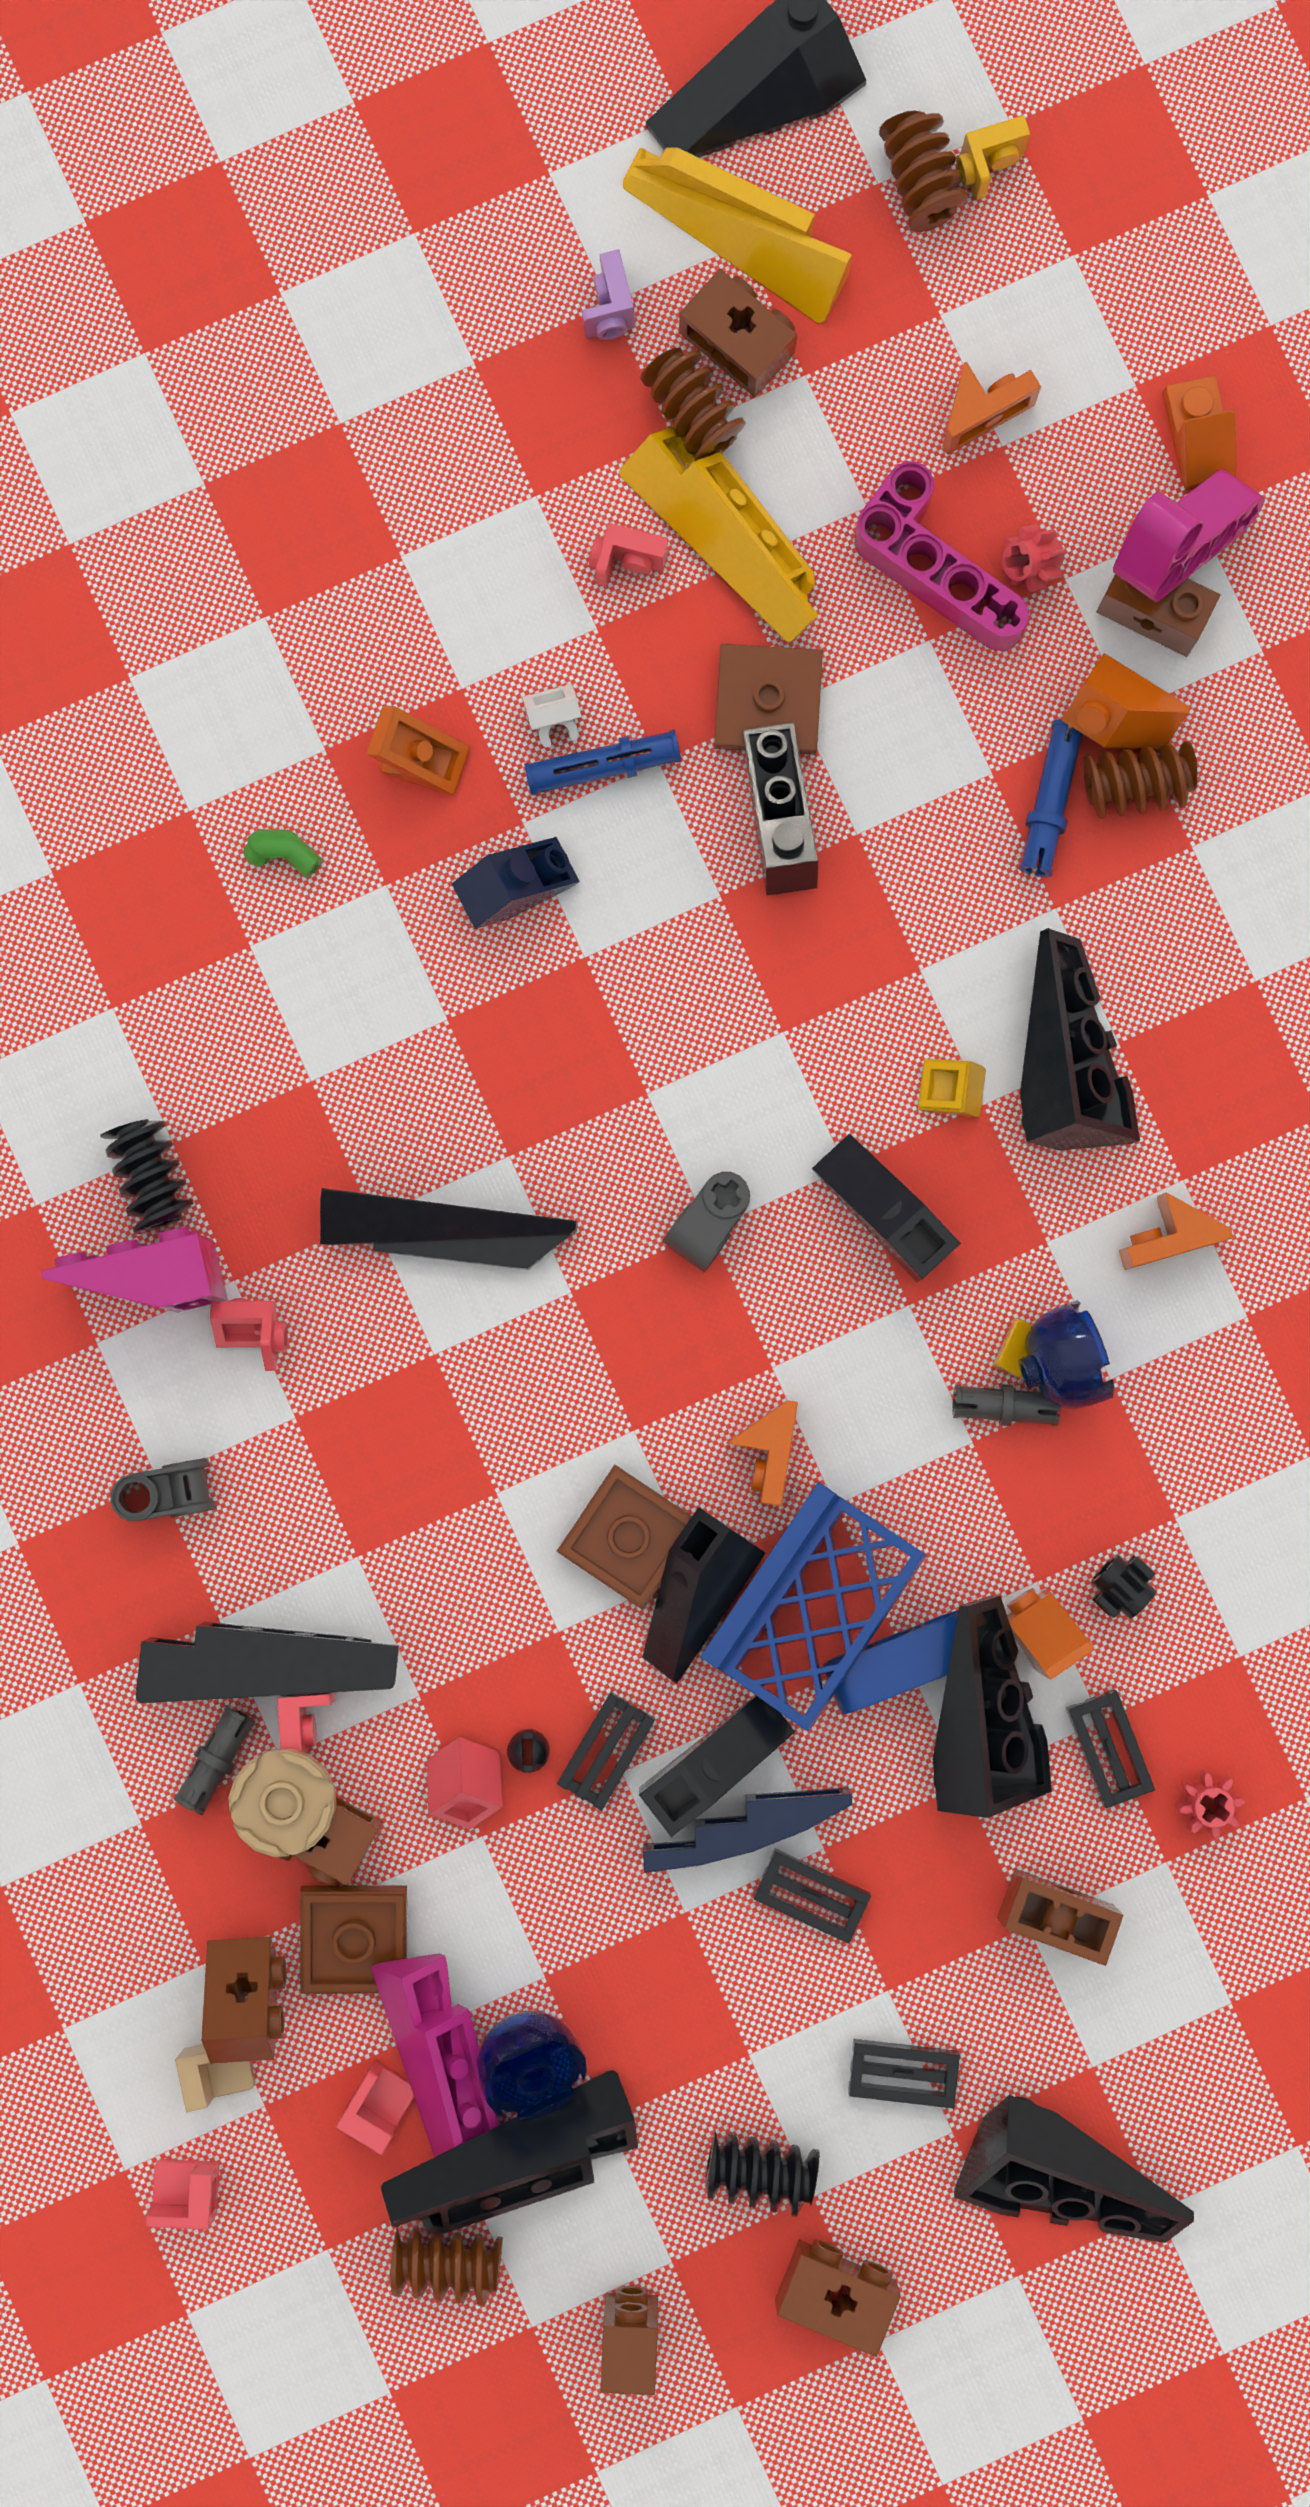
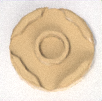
[228,1748,337,1857]

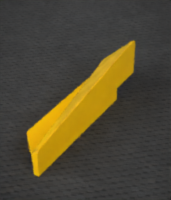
[623,148,852,324]
[619,426,818,642]

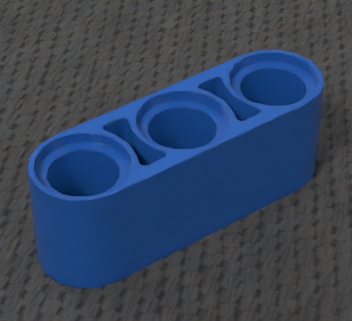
[822,1610,958,1714]

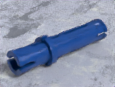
[1019,719,1083,877]
[524,729,682,796]

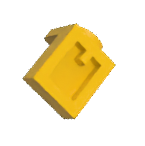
[956,115,1030,200]

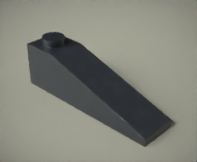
[646,0,867,158]
[1020,928,1140,1151]
[933,1595,1052,1818]
[954,2095,1194,2243]

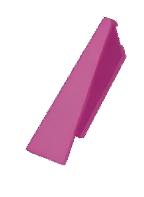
[371,1953,499,2157]

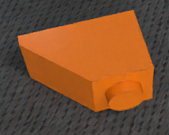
[1061,653,1192,749]
[1007,1588,1095,1680]

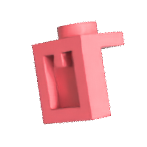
[589,523,668,587]
[277,1692,336,1754]

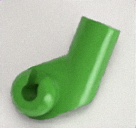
[243,829,323,878]

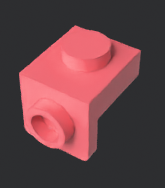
[210,1298,288,1371]

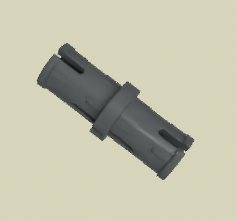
[952,1384,1061,1426]
[173,1705,256,1815]

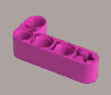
[854,461,1029,651]
[1113,469,1265,602]

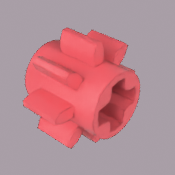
[1001,524,1066,592]
[1175,1770,1245,1839]

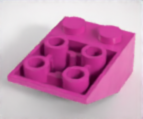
[41,1227,228,1312]

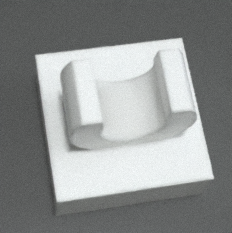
[522,684,581,748]

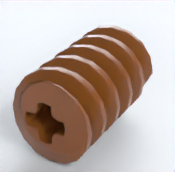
[879,110,968,232]
[640,348,746,461]
[1084,741,1198,819]
[389,2227,503,2307]

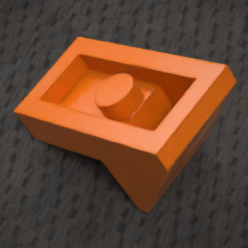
[942,362,1041,455]
[1162,375,1236,490]
[366,706,470,795]
[1119,1193,1233,1270]
[726,1400,798,1506]

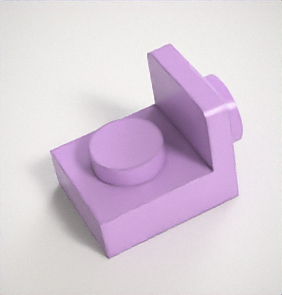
[582,249,636,340]

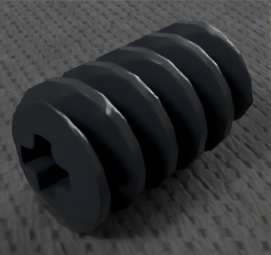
[100,1119,194,1234]
[705,2130,820,2217]

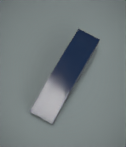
[643,1787,853,1873]

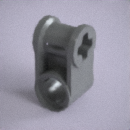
[662,1172,750,1272]
[110,1458,217,1521]

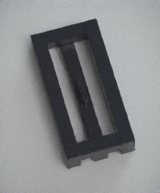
[1065,1689,1155,1809]
[557,1691,655,1811]
[753,1848,871,1944]
[848,2039,960,2109]

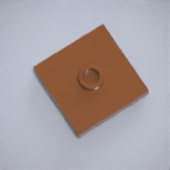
[714,644,823,755]
[556,1464,692,1610]
[300,1885,407,1994]

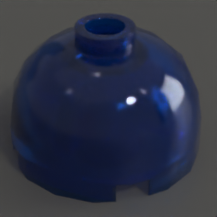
[1019,1300,1114,1409]
[477,2011,587,2120]

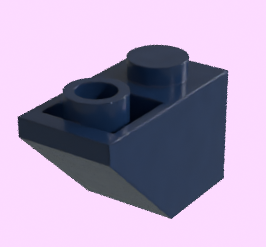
[452,837,580,929]

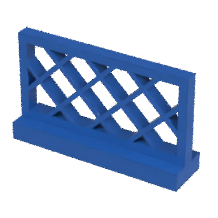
[700,1482,927,1732]

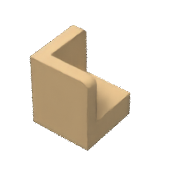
[175,2044,256,2113]

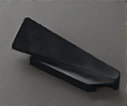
[320,1188,578,1270]
[136,1622,399,1703]
[381,2070,638,2235]

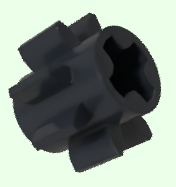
[1091,1554,1157,1619]

